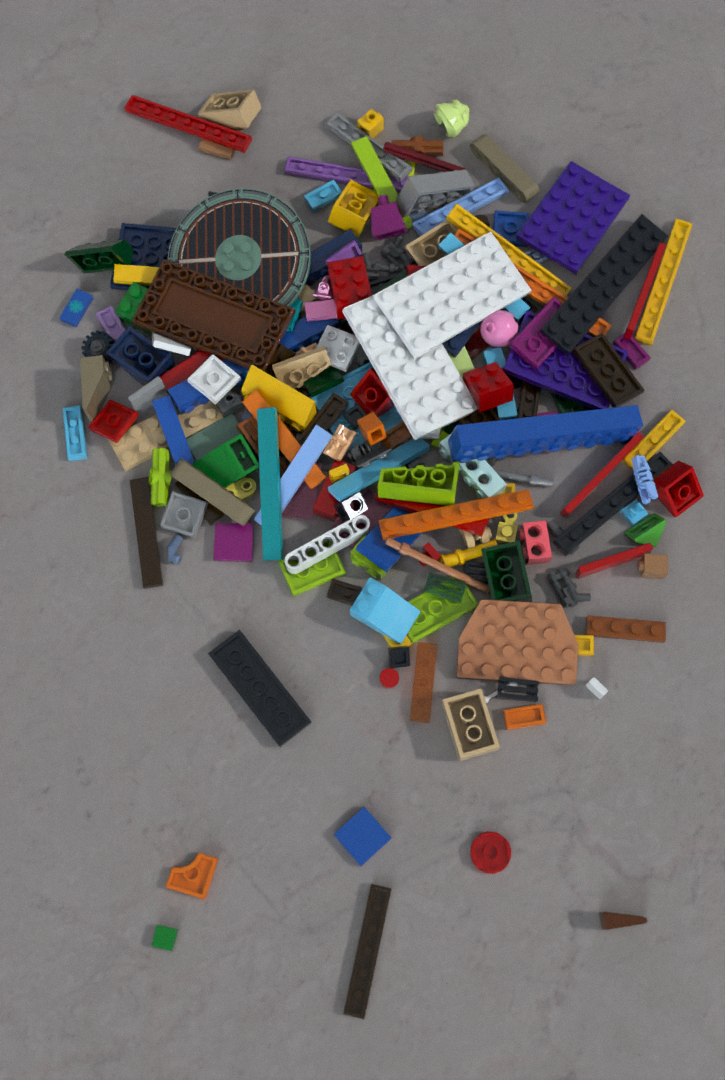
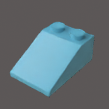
[350,577,421,645]

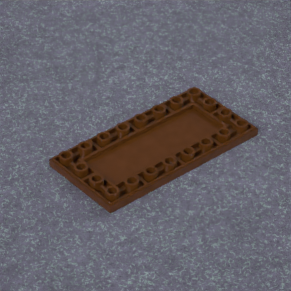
[132,259,296,372]

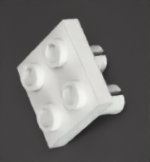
[316,325,360,372]

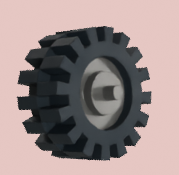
[81,330,116,364]

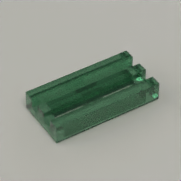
[424,572,467,603]

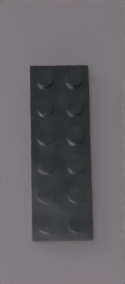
[208,630,312,747]

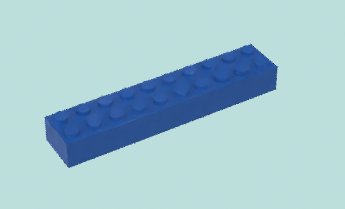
[448,405,643,463]

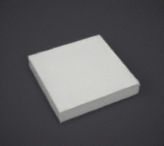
[151,332,191,356]
[187,354,241,405]

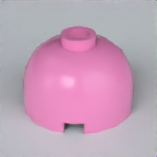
[480,310,518,347]

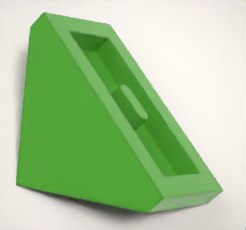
[624,513,666,547]

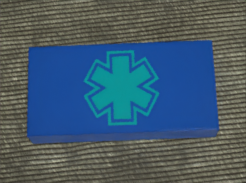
[59,289,94,327]

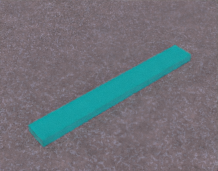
[257,407,283,561]

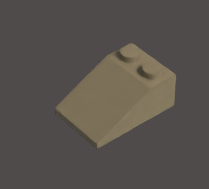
[80,355,114,423]

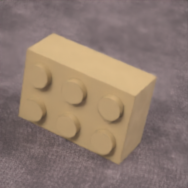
[441,689,500,761]

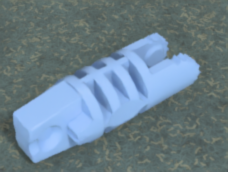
[632,455,658,505]

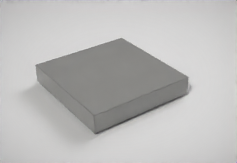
[128,376,168,417]
[160,491,209,539]

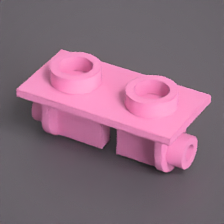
[313,275,333,300]

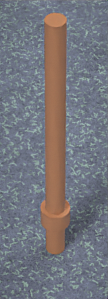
[385,537,490,594]

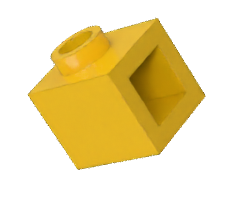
[357,108,384,138]

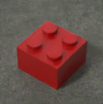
[462,362,513,413]

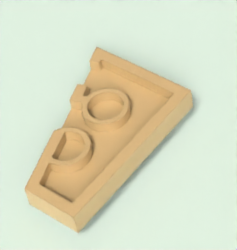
[272,346,331,389]

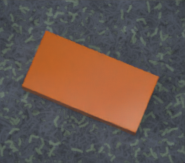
[503,704,546,730]

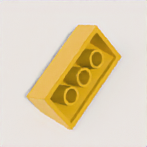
[241,365,317,432]

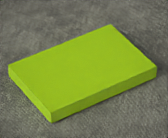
[278,541,346,597]

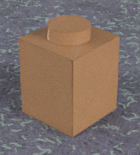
[638,554,668,579]

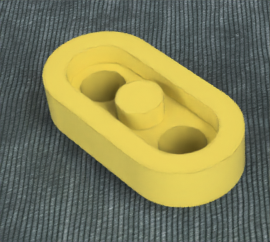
[225,478,257,501]

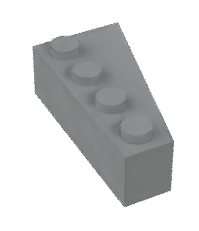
[395,170,475,217]

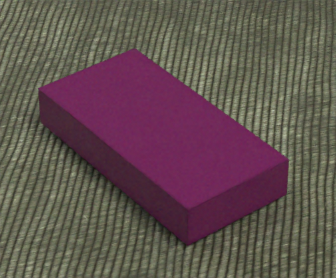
[613,333,651,370]

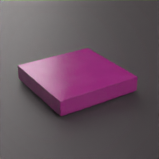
[213,523,254,562]

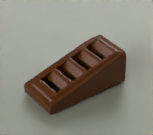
[599,912,647,930]

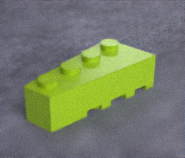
[378,462,460,506]

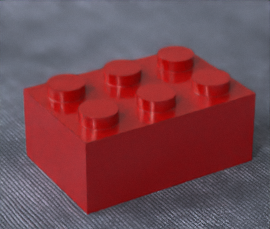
[327,256,372,319]

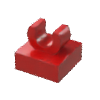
[419,542,441,567]

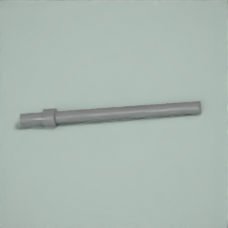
[441,460,553,487]

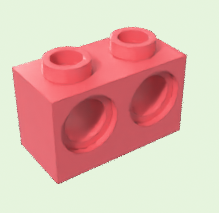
[519,520,552,565]

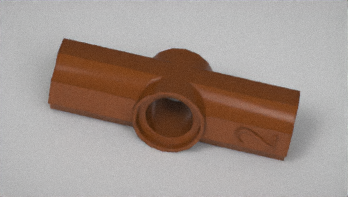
[391,136,443,156]

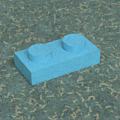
[304,180,342,212]

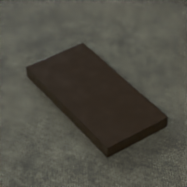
[572,333,645,408]

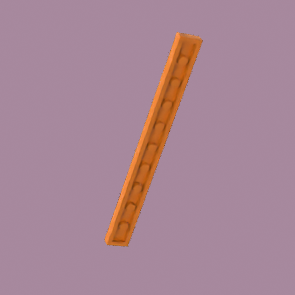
[454,229,612,337]

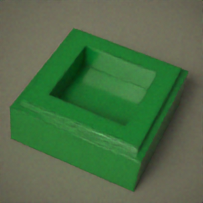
[151,925,178,951]

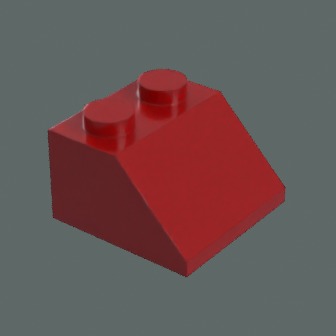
[350,368,395,418]
[653,461,704,518]

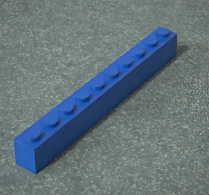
[168,317,339,415]

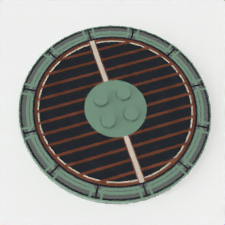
[168,189,311,307]

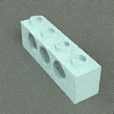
[439,433,507,499]

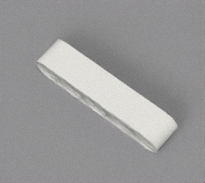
[285,515,370,574]

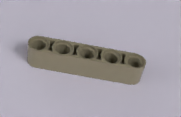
[470,134,539,203]
[170,458,255,526]

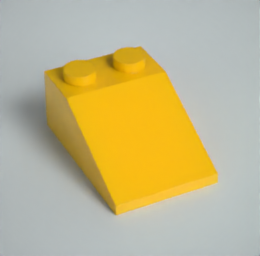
[328,180,378,237]

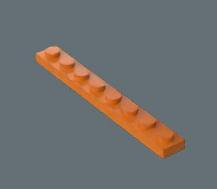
[378,489,534,540]

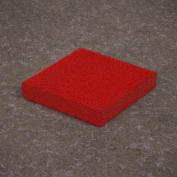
[88,399,139,443]

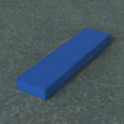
[152,395,194,465]

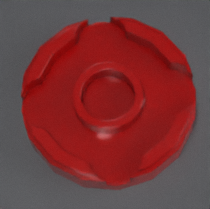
[470,831,511,874]

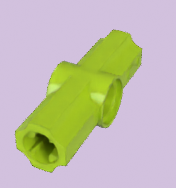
[149,448,171,507]

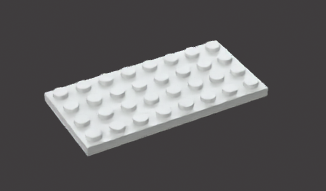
[373,232,532,359]
[342,295,477,440]

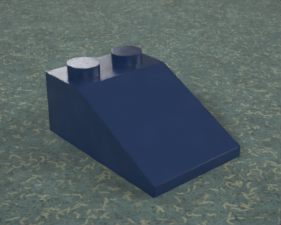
[106,326,175,386]

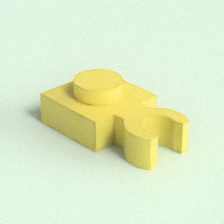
[495,513,518,544]

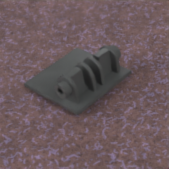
[346,440,392,468]

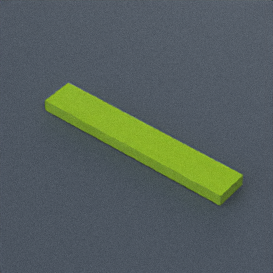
[351,136,413,230]

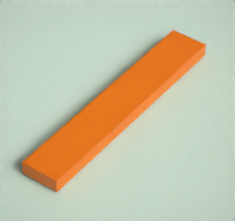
[242,390,327,489]

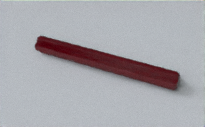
[383,142,466,172]

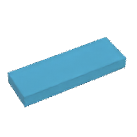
[62,405,87,461]

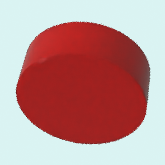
[379,668,399,689]

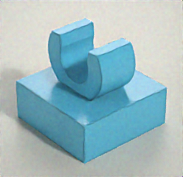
[620,499,648,526]

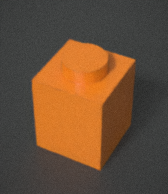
[357,412,387,446]

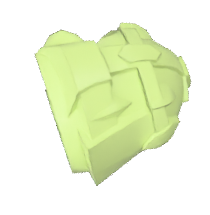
[434,100,469,138]

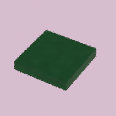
[303,366,345,398]

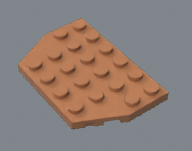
[456,599,578,684]

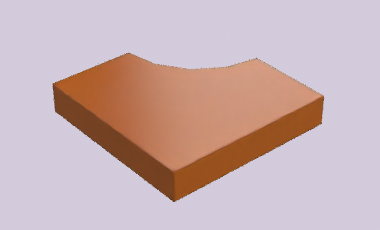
[165,852,219,900]

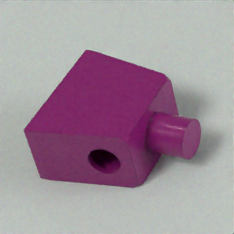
[371,195,408,241]

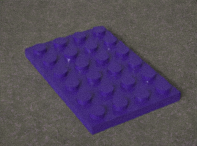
[516,161,631,274]
[503,310,628,410]

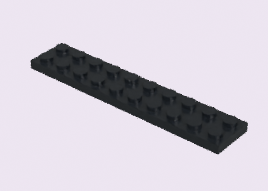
[540,214,669,355]

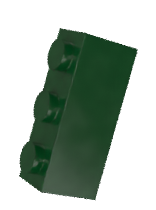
[65,239,133,273]
[481,541,532,602]

